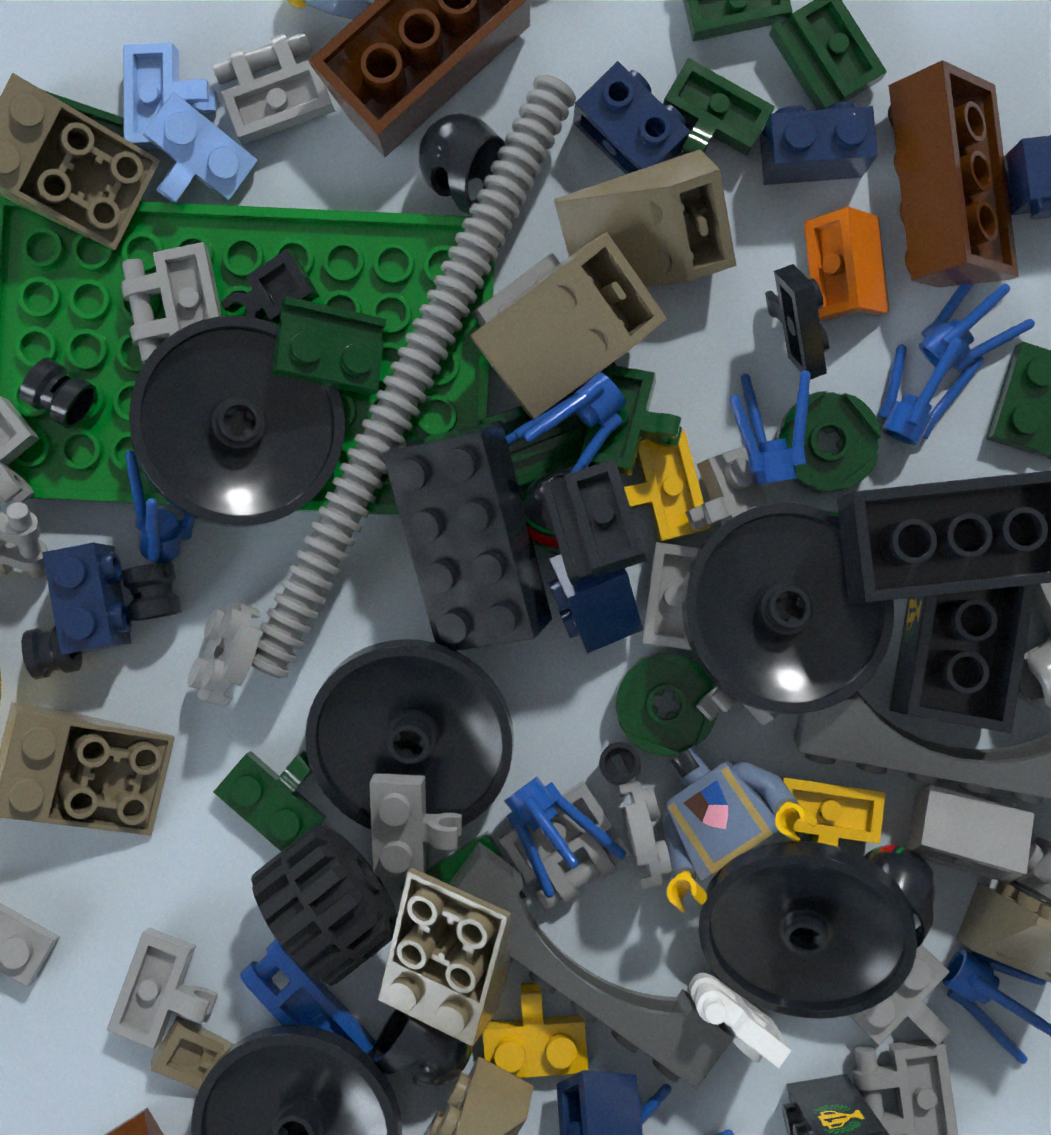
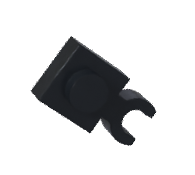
[221,249,319,324]

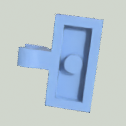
[123,42,217,150]
[142,91,258,203]

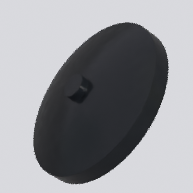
[129,316,345,527]
[682,503,894,714]
[305,639,514,830]
[699,841,917,1019]
[191,1025,402,1135]

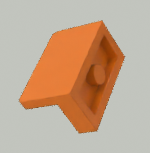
[804,207,889,321]

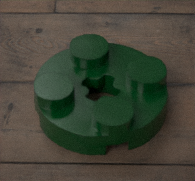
[775,391,881,493]
[615,653,717,756]

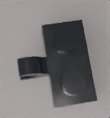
[765,264,830,380]

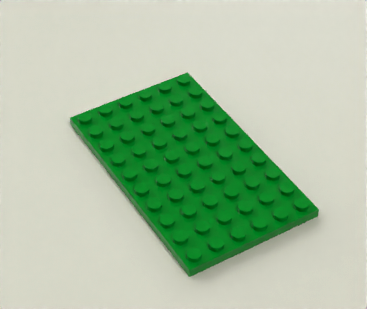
[0,195,495,516]

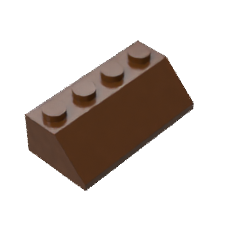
[308,0,530,157]
[888,60,1019,288]

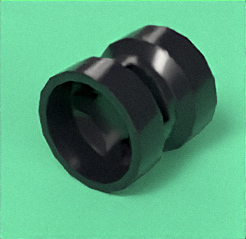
[19,357,97,429]
[121,562,182,621]

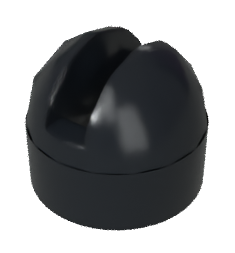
[599,742,641,786]

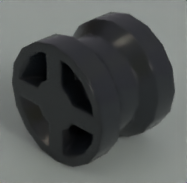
[21,626,83,680]

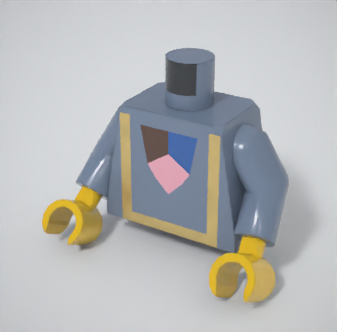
[663,746,817,912]

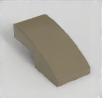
[151,1016,234,1091]

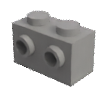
[907,782,1034,883]

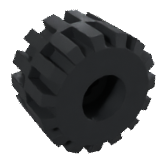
[251,823,398,986]

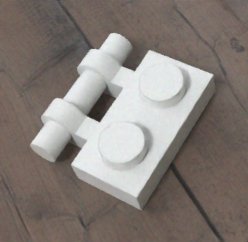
[689,972,792,1068]

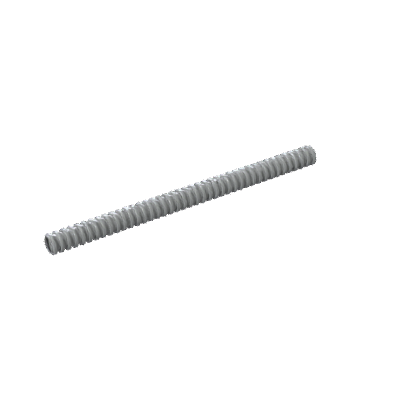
[251,75,576,679]

